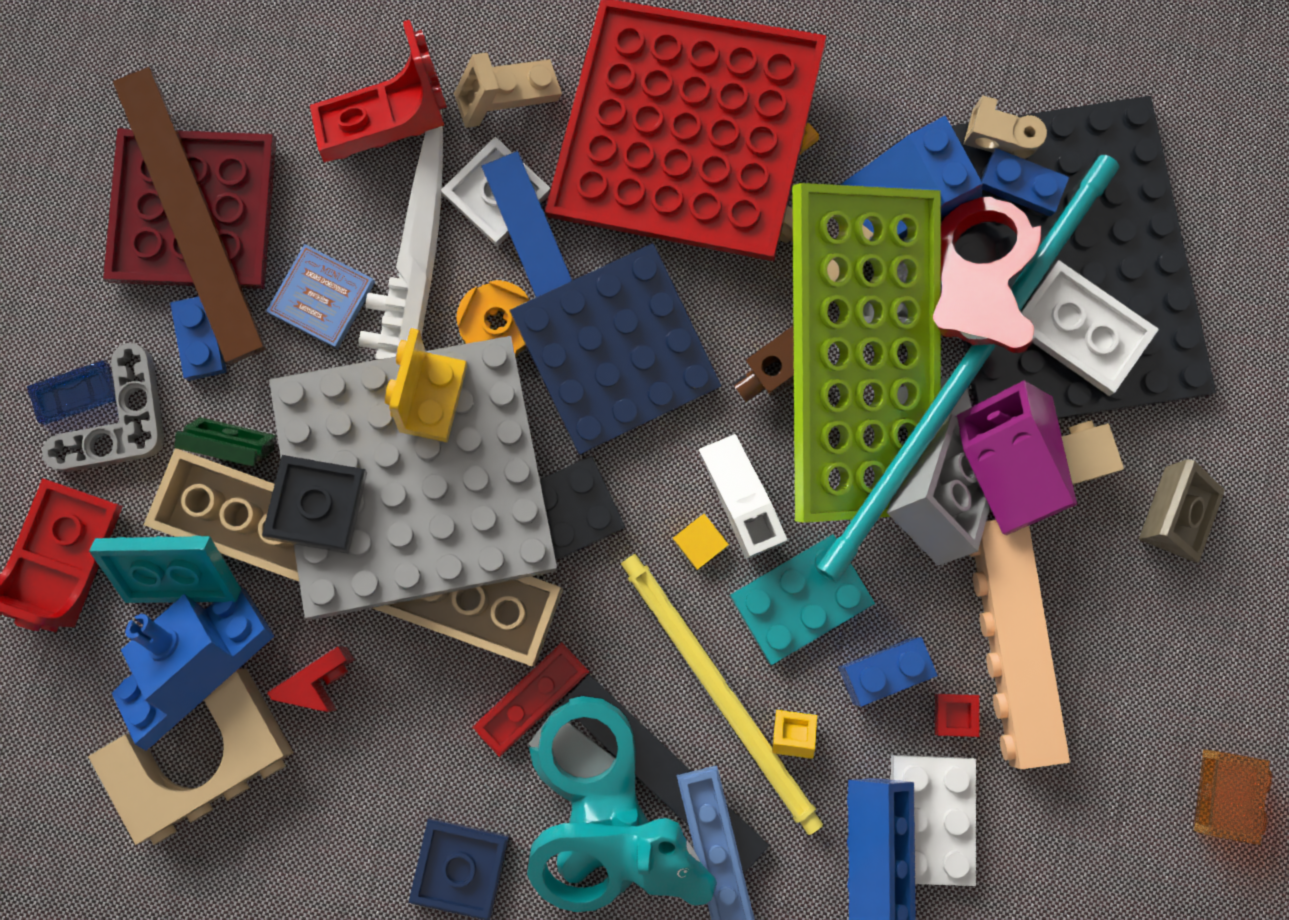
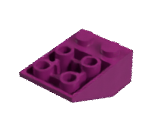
[957,380,1077,535]

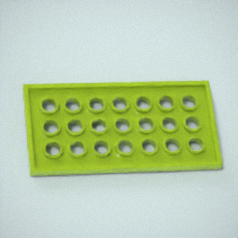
[793,183,941,523]

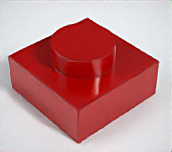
[935,694,980,737]

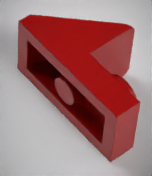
[267,646,354,712]

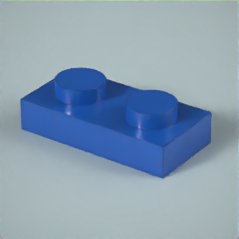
[981,148,1069,217]
[170,297,227,381]

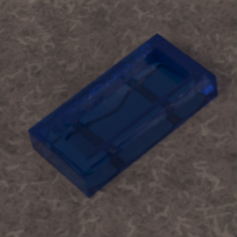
[27,360,116,425]

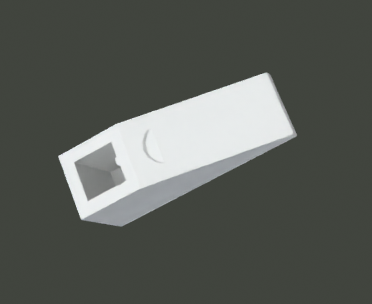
[699,434,787,559]

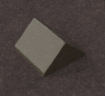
[1139,459,1225,563]

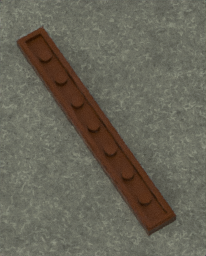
[112,67,267,365]

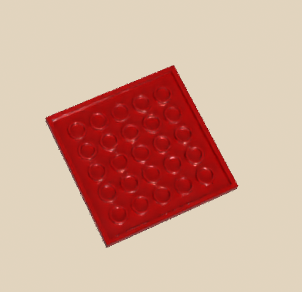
[545,0,827,261]

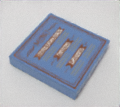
[266,244,375,350]

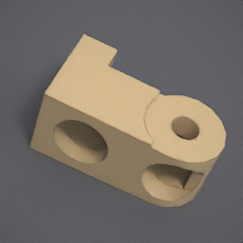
[964,95,1047,159]

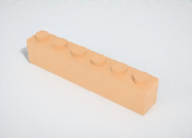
[970,520,1070,769]

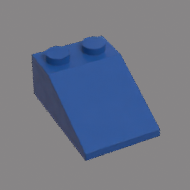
[840,115,983,239]

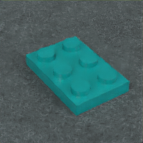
[729,534,875,665]
[89,536,241,603]

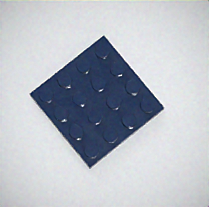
[509,243,721,455]

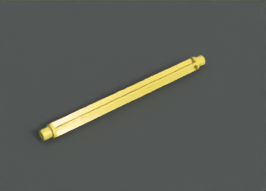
[621,554,823,835]

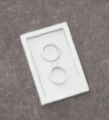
[1021,260,1159,396]
[891,755,976,886]

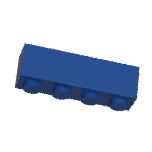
[847,778,916,920]

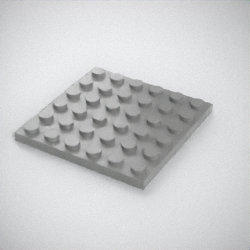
[269,336,557,621]

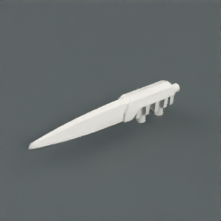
[359,109,443,360]

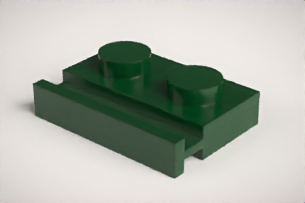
[174,417,276,466]

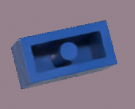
[838,637,938,707]

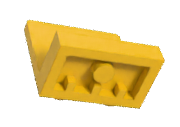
[385,328,467,443]

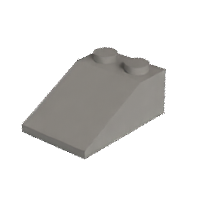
[887,414,990,566]

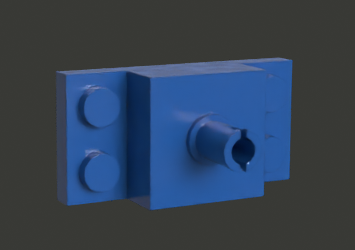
[111,585,275,751]

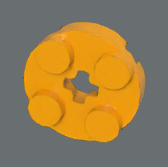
[456,280,530,358]

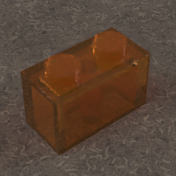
[1194,749,1272,845]

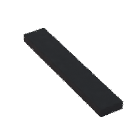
[561,674,770,874]

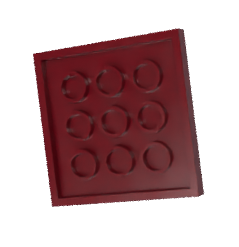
[103,128,276,289]

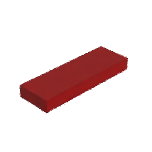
[472,642,590,757]

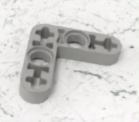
[42,343,164,472]

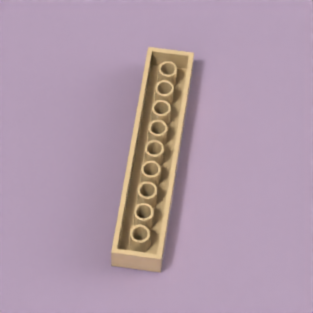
[144,448,563,666]

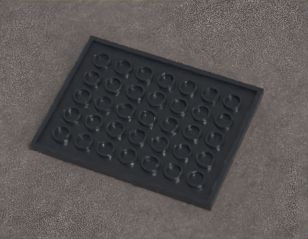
[941,96,1216,420]

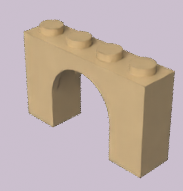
[88,669,294,845]

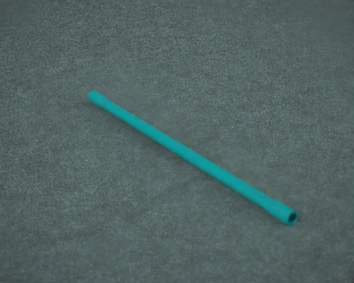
[816,155,1119,583]

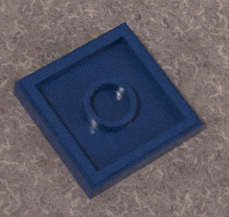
[408,818,510,920]

